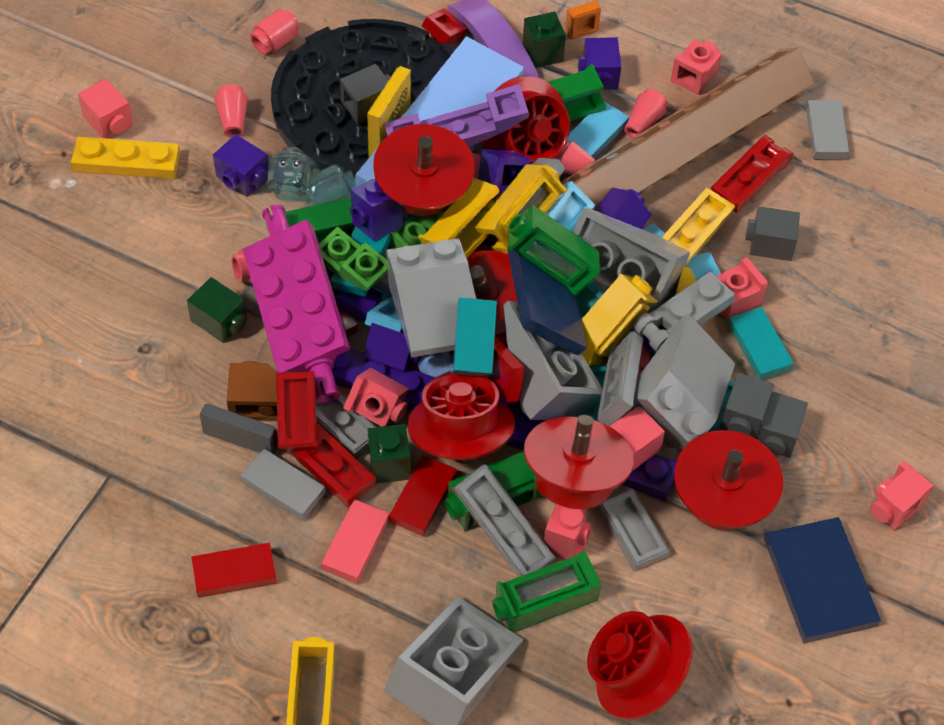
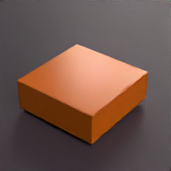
[565,0,601,39]

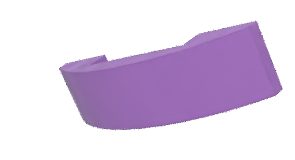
[447,0,539,78]
[384,84,529,146]

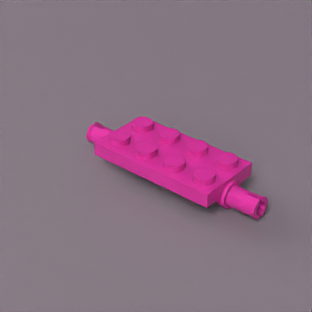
[243,205,350,404]

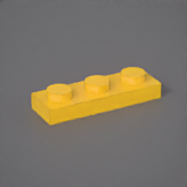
[71,136,180,179]
[662,187,735,266]

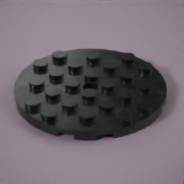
[271,19,454,180]

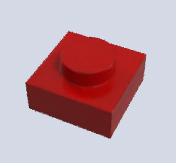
[421,8,468,45]

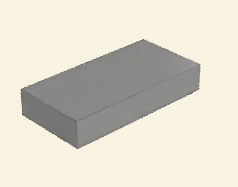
[806,100,849,160]
[240,449,326,521]
[598,489,670,572]

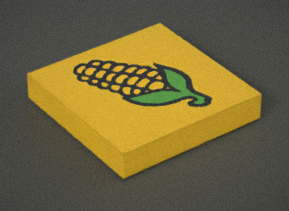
[367,66,411,157]

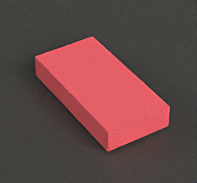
[321,499,390,584]

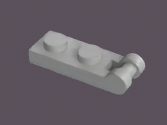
[632,271,735,352]

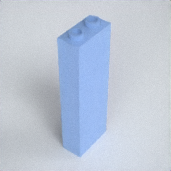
[355,36,524,222]

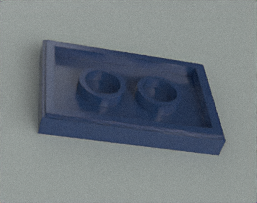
[507,248,587,356]
[764,517,881,644]

